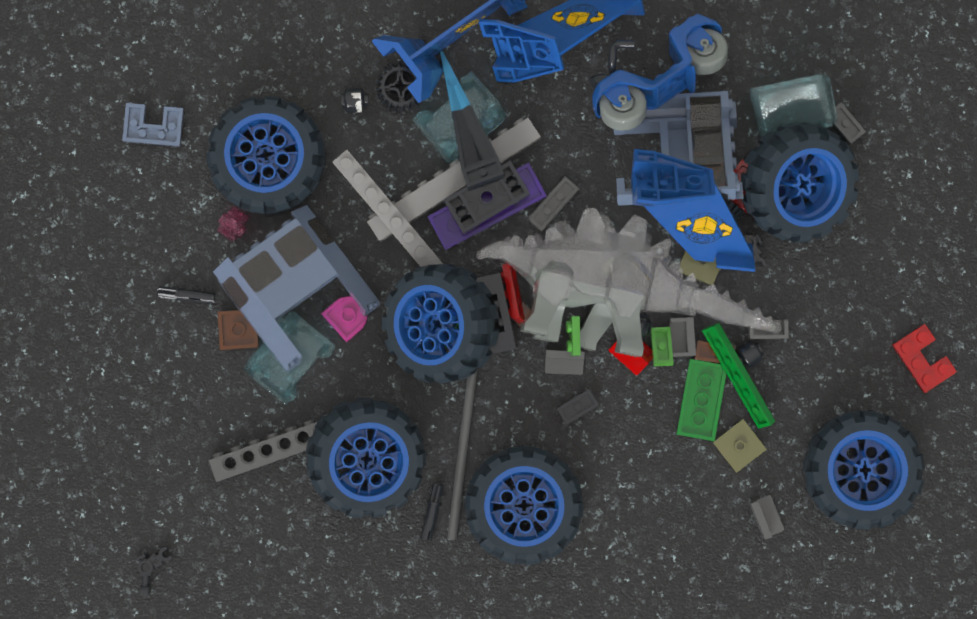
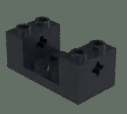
[444,161,530,235]
[476,273,516,355]

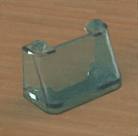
[412,71,506,163]
[749,74,838,137]
[245,311,335,405]

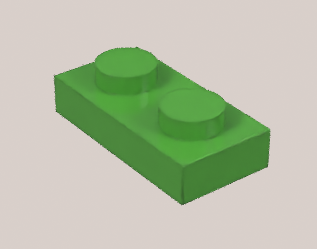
[566,316,581,356]
[651,327,674,366]

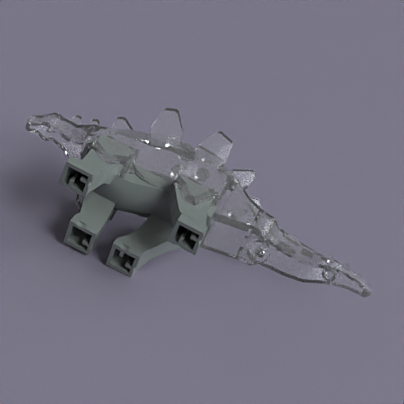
[476,208,782,357]

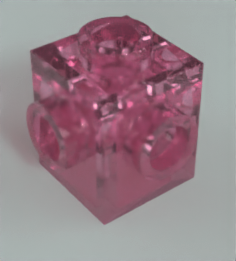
[217,206,249,242]

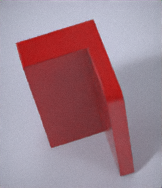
[609,341,653,375]

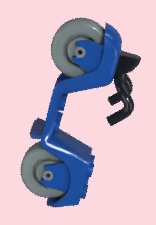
[590,14,728,131]

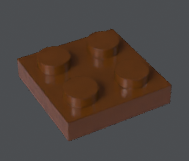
[217,310,259,350]

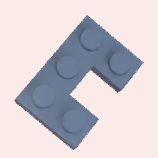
[122,103,184,147]

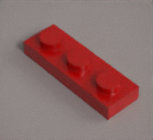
[501,263,525,323]

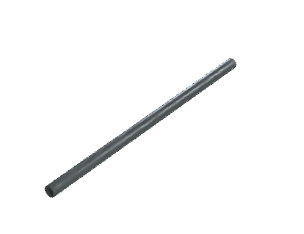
[447,371,477,540]

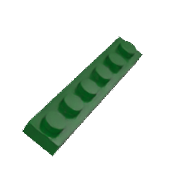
[702,323,776,429]

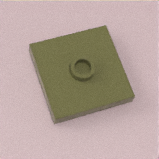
[677,250,720,286]
[712,419,767,473]

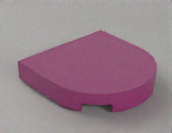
[321,296,368,342]

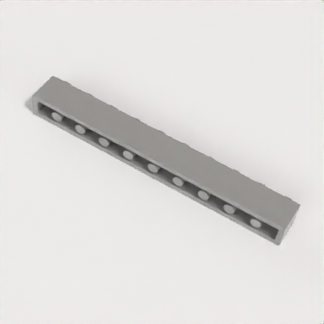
[367,118,541,242]

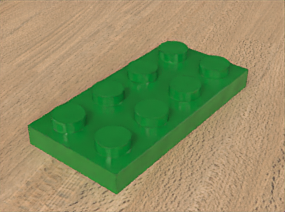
[676,359,726,441]

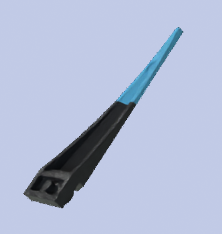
[440,51,505,190]

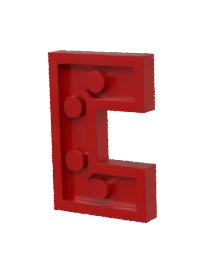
[892,324,957,393]

